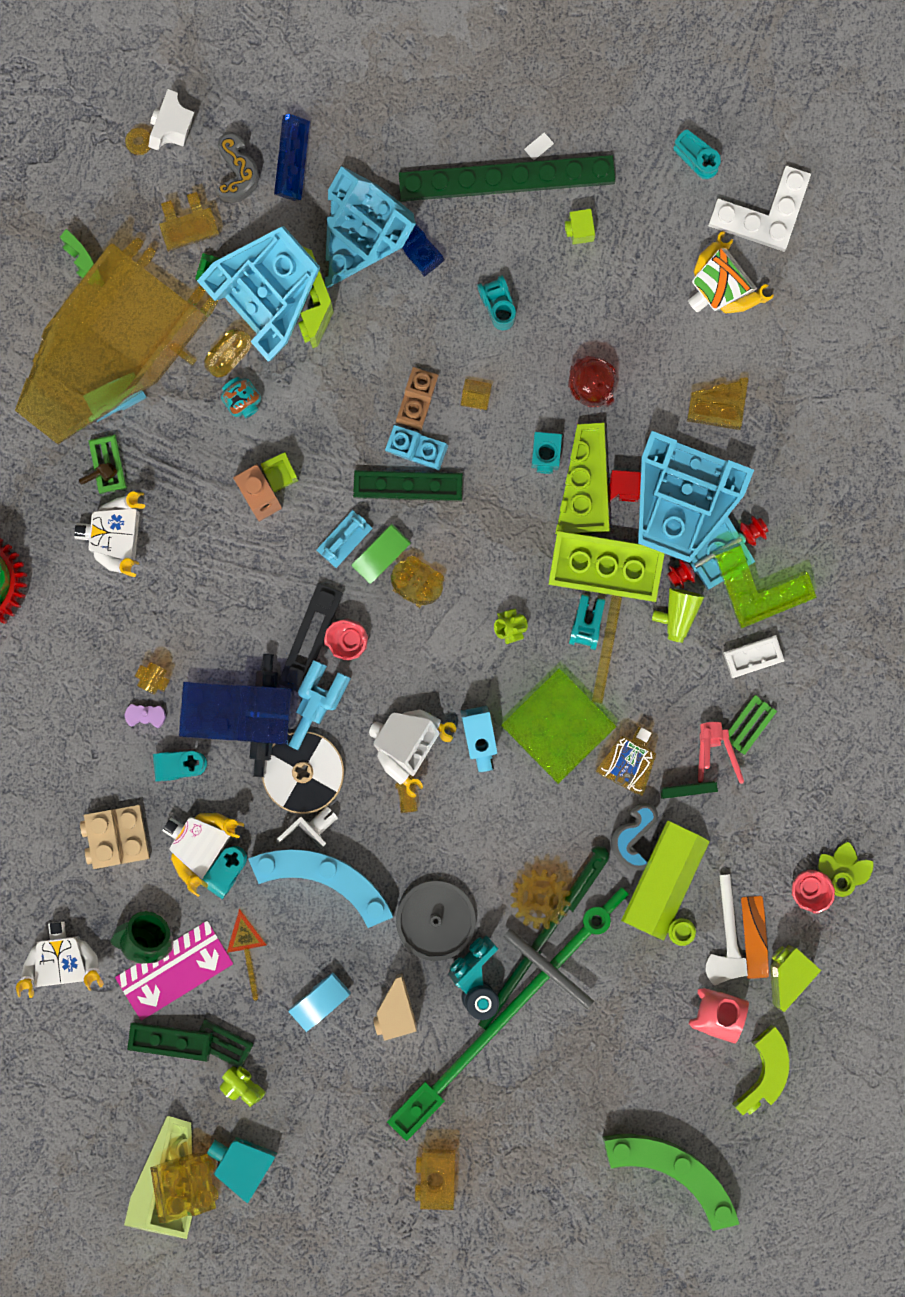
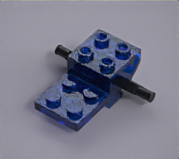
[179,654,292,778]

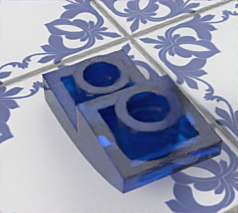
[401,224,445,277]

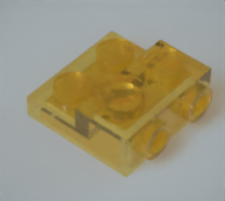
[150,1153,218,1223]

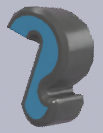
[611,803,658,871]

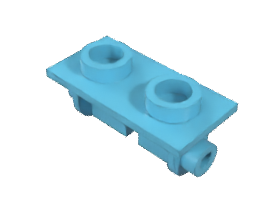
[316,510,373,568]

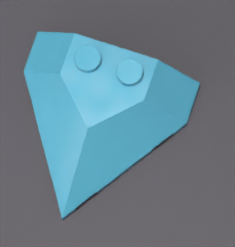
[325,166,416,288]

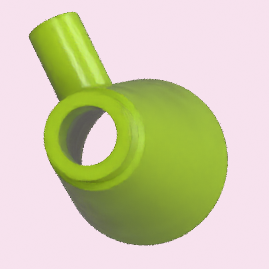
[652,588,705,643]

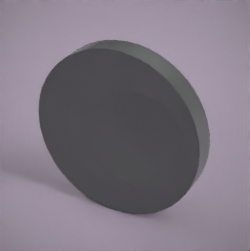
[396,881,476,961]

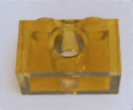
[415,1149,455,1210]

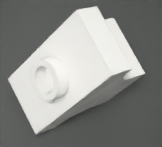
[148,89,194,151]

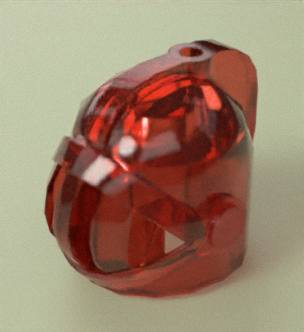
[568,356,616,407]

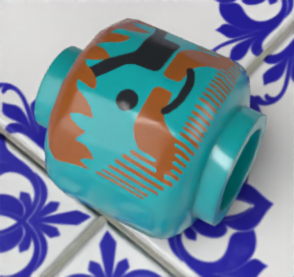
[221,377,261,418]

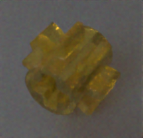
[135,661,170,695]

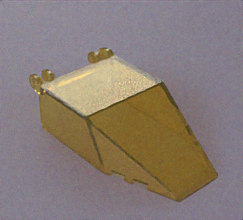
[15,238,218,444]

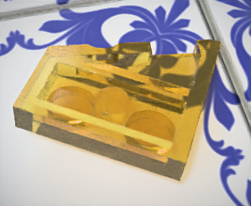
[687,377,748,430]

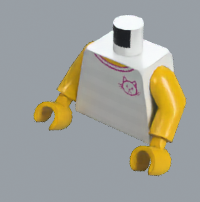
[162,813,244,897]

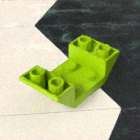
[298,246,334,348]

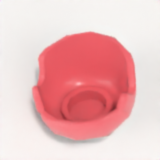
[324,618,368,661]
[792,870,835,913]

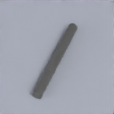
[503,929,594,1009]

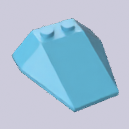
[197,226,320,362]
[638,431,754,563]

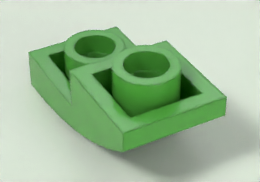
[60,229,102,285]
[351,524,411,584]

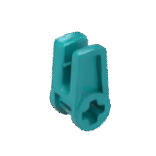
[673,129,721,179]
[569,594,606,650]

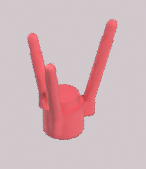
[698,722,744,784]

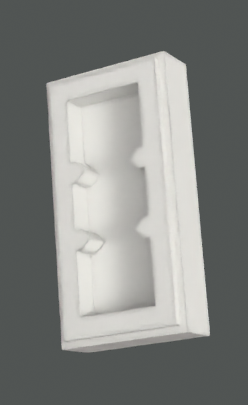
[723,635,784,678]

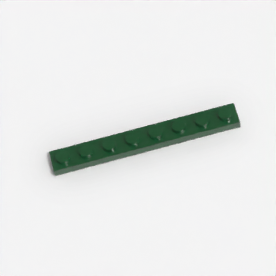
[398,155,615,202]

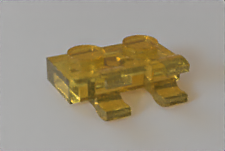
[159,192,219,252]

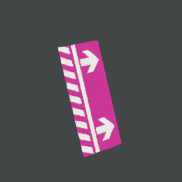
[115,921,233,1021]

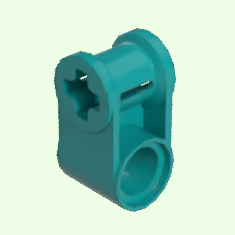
[477,275,516,331]
[153,751,207,782]
[202,846,247,900]

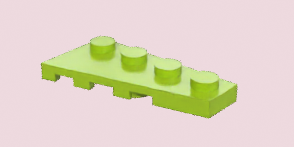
[555,423,610,535]

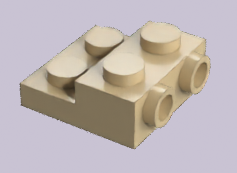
[80,805,150,869]

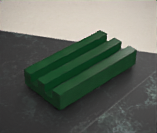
[660,781,718,799]
[199,1019,254,1068]

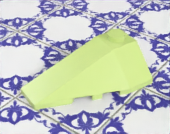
[124,1116,193,1239]

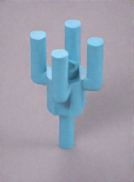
[289,660,351,750]

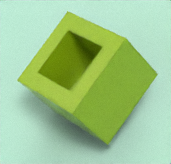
[564,209,595,245]

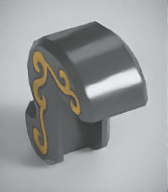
[215,132,259,203]

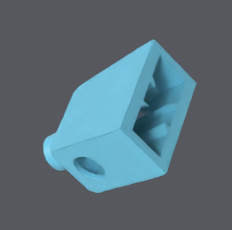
[460,705,498,772]

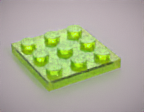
[501,668,617,784]

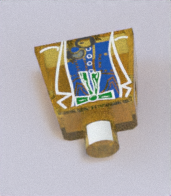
[594,727,656,796]

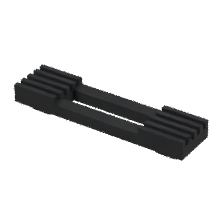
[278,583,344,692]

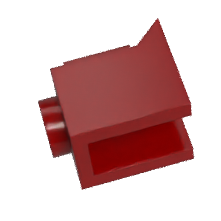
[609,470,641,503]

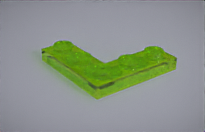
[713,543,817,629]

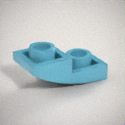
[385,425,448,470]
[288,973,351,1032]

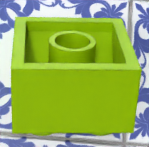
[770,945,821,1012]

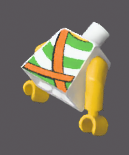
[688,231,774,314]

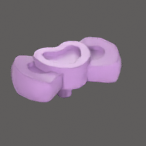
[124,704,166,728]

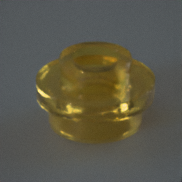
[125,128,151,155]

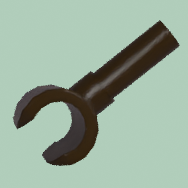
[79,463,118,485]

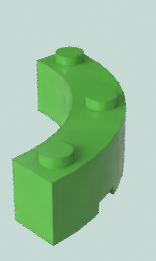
[602,1133,739,1231]

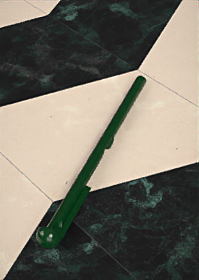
[478,845,610,1030]

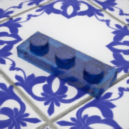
[274,114,310,201]

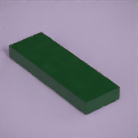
[127,1022,213,1062]

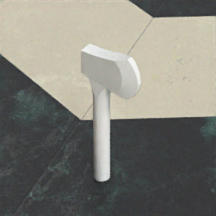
[706,874,748,985]

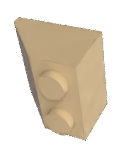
[373,973,417,1041]

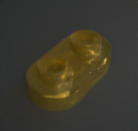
[204,328,251,378]

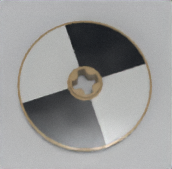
[262,732,344,814]

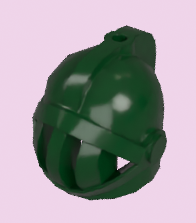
[111,911,174,964]

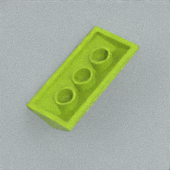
[548,531,665,602]
[621,820,710,941]

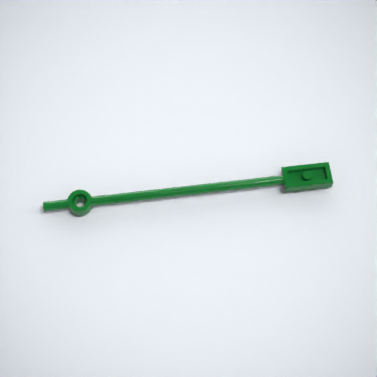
[387,887,629,1141]

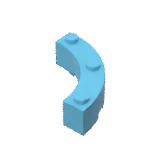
[248,849,394,928]

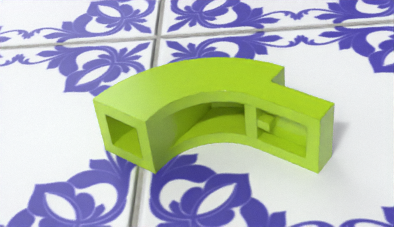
[733,1024,789,1116]

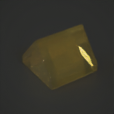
[460,379,492,411]

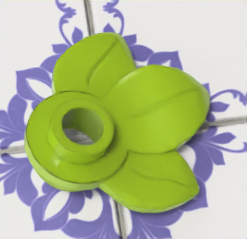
[818,842,873,897]

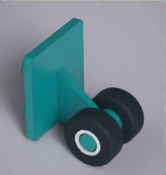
[448,935,499,1020]

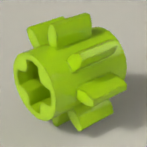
[494,608,528,644]

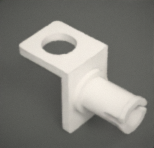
[276,806,338,849]

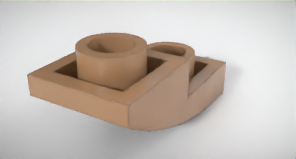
[396,367,439,431]

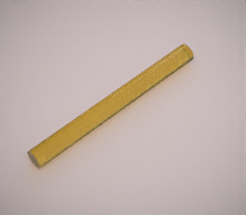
[592,595,622,704]

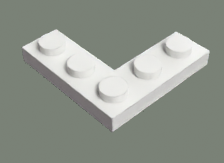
[708,166,811,252]

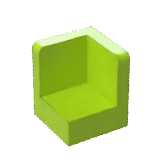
[261,452,298,493]

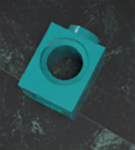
[531,432,562,474]

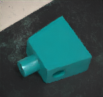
[206,1137,277,1203]

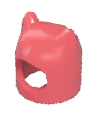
[689,988,749,1044]

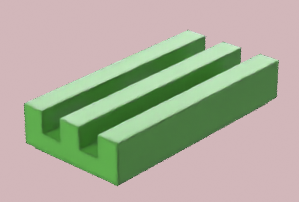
[88,435,127,494]
[728,695,777,755]

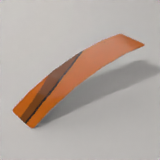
[741,896,769,979]

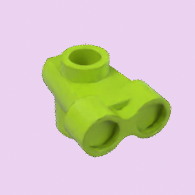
[220,1066,266,1107]

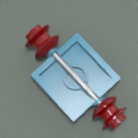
[667,516,768,590]

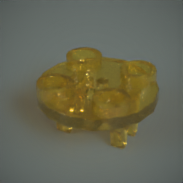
[390,556,444,608]

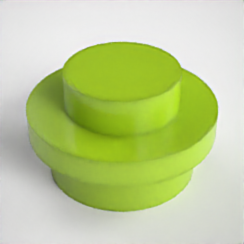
[668,918,696,946]

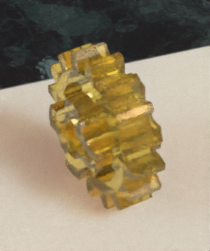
[511,869,571,929]

